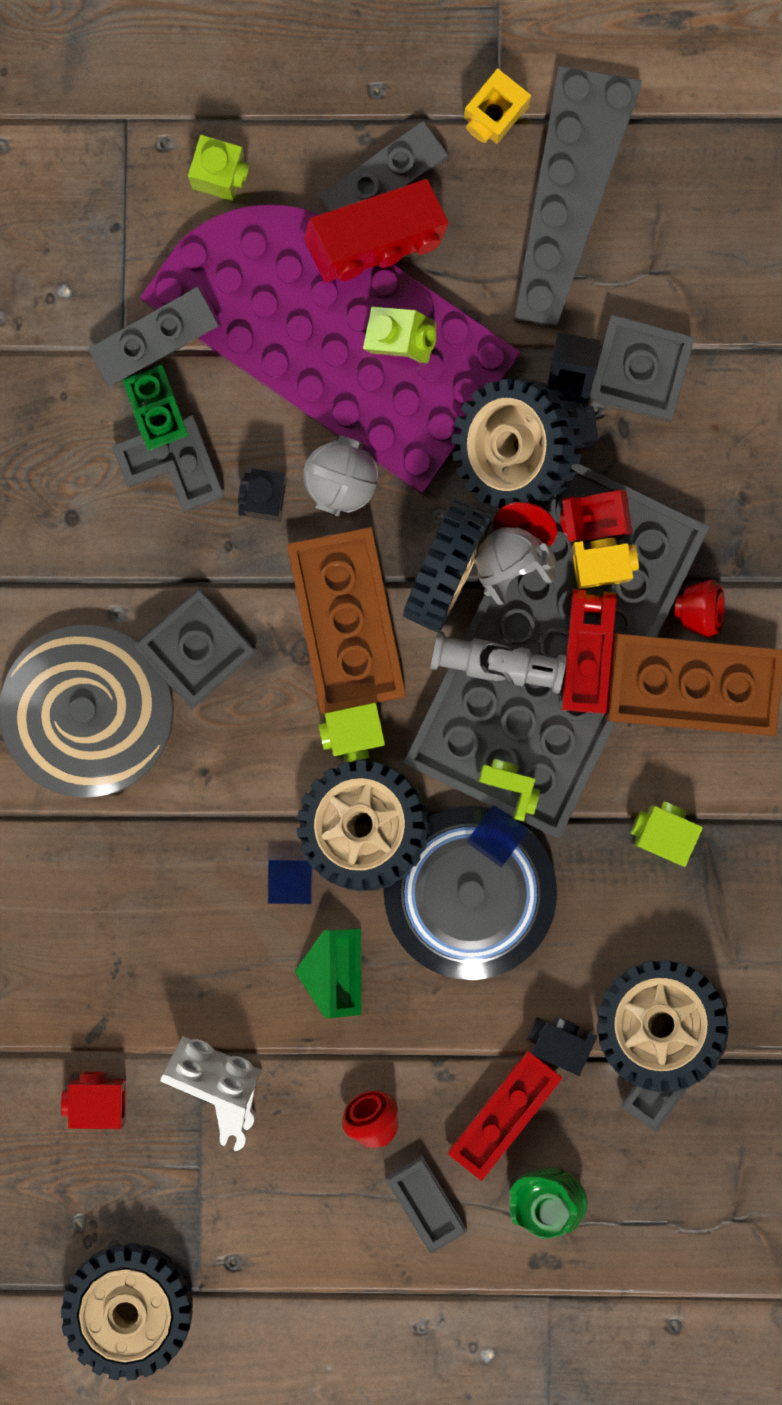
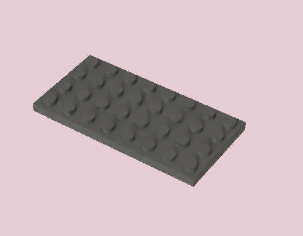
[403,464,710,839]

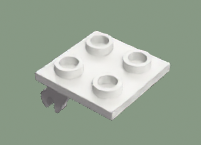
[160,1036,262,1151]

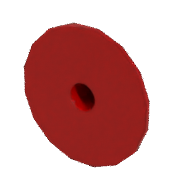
[493,502,558,547]

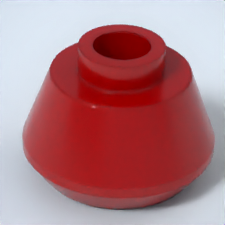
[675,580,725,639]
[342,1091,399,1148]

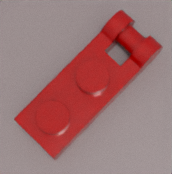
[561,588,616,714]

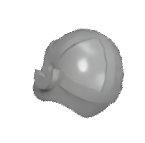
[303,435,378,516]
[475,527,556,605]

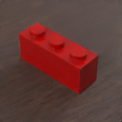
[304,179,449,283]

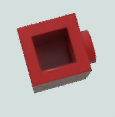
[61,1071,126,1129]

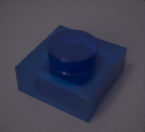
[466,804,529,867]
[268,860,312,904]

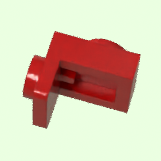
[560,490,633,543]

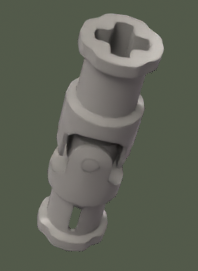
[430,631,567,694]

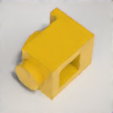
[464,68,531,144]
[571,538,639,589]

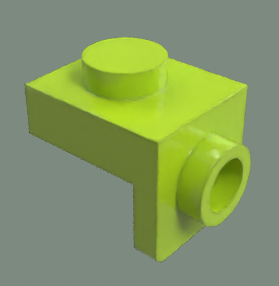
[363,307,436,363]
[478,759,540,822]

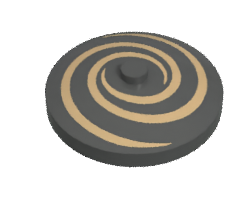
[0,625,174,798]

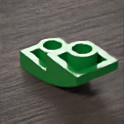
[122,365,189,451]

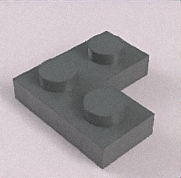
[112,415,225,513]

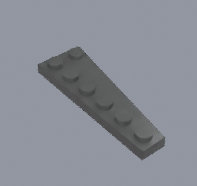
[514,66,642,328]

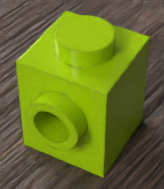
[188,135,249,201]
[318,703,385,763]
[630,801,703,867]

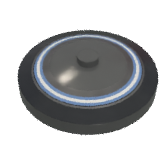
[384,806,557,980]

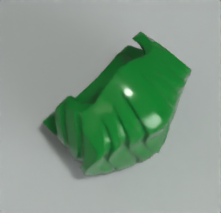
[509,1167,588,1240]

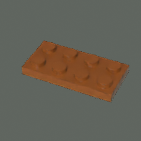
[287,527,406,714]
[605,633,782,736]

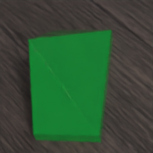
[295,928,362,1018]

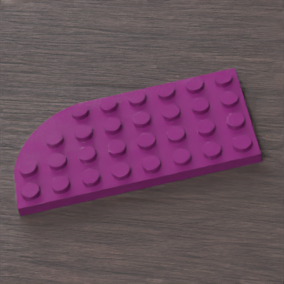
[140,205,521,495]

